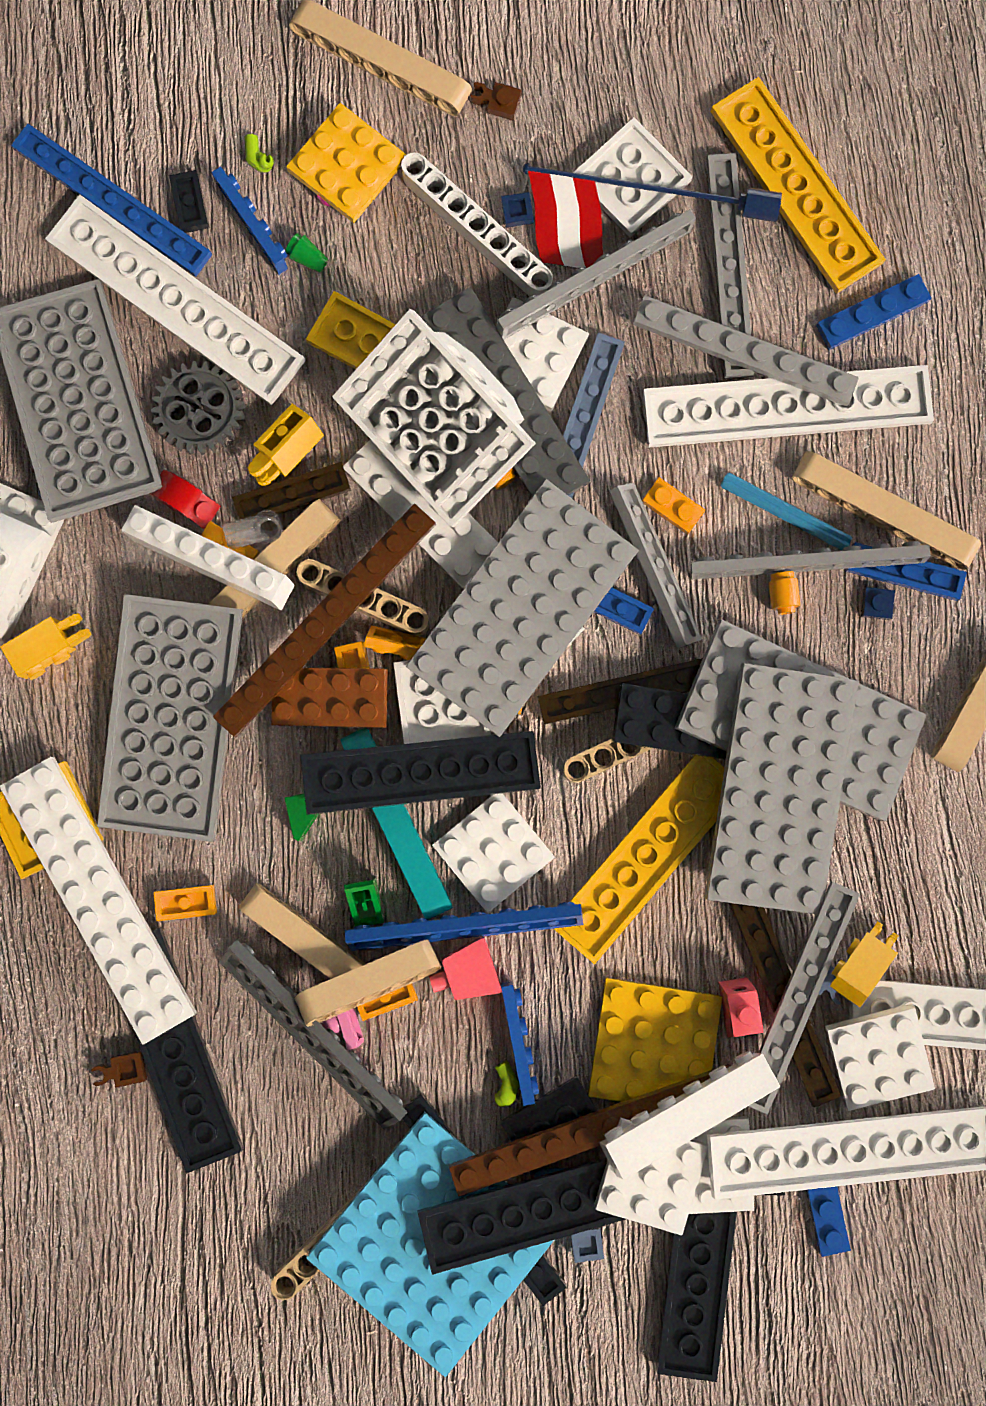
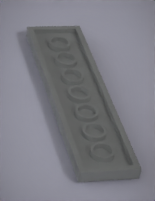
[422,287,590,498]
[219,940,407,1129]

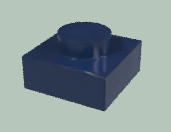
[501,192,534,228]
[861,587,895,620]

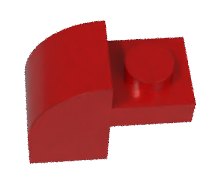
[149,469,221,529]

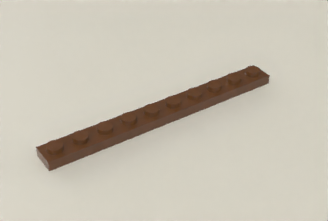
[213,503,436,738]
[448,1064,731,1197]

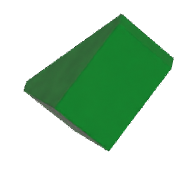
[285,793,319,842]
[344,878,384,926]

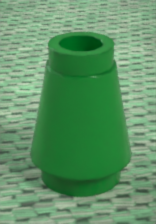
[285,233,329,273]

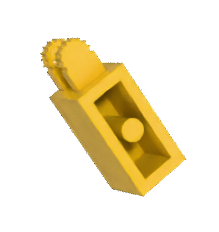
[247,403,324,486]
[0,613,92,680]
[830,921,899,1007]

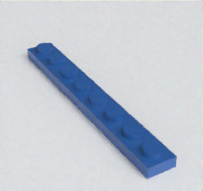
[11,123,212,277]
[345,902,584,951]

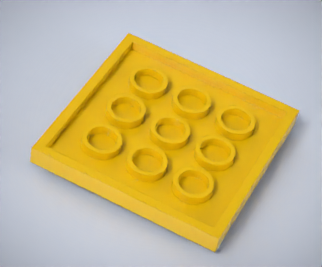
[588,977,722,1102]

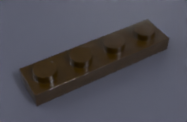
[232,461,351,526]

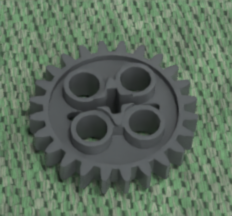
[151,361,246,455]

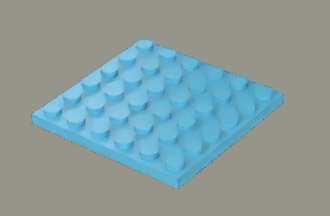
[306,1112,554,1378]

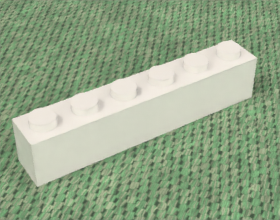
[121,505,295,610]
[600,1051,781,1180]

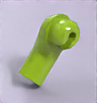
[244,134,274,173]
[494,1060,519,1107]

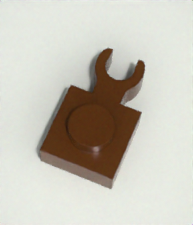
[470,82,522,121]
[91,1051,147,1088]

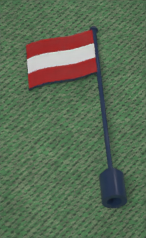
[523,163,782,268]

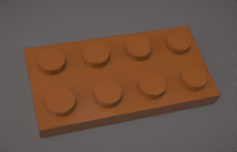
[271,668,388,728]

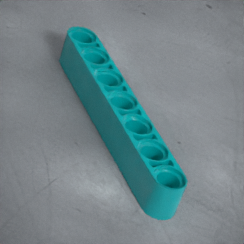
[340,727,453,920]

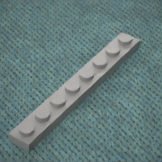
[706,153,754,379]
[496,209,696,340]
[633,295,859,407]
[691,541,930,580]
[748,881,860,1115]

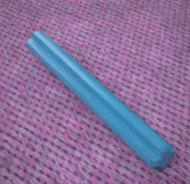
[720,473,852,551]

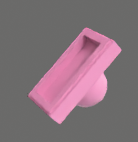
[320,1008,364,1050]

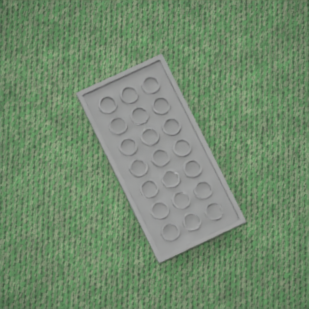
[0,279,162,523]
[406,479,639,737]
[97,594,243,842]
[675,620,927,821]
[704,663,859,914]

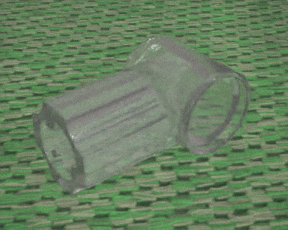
[222,510,282,550]

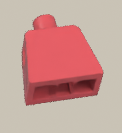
[429,936,502,1000]
[718,977,763,1038]

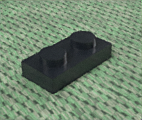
[169,170,210,233]

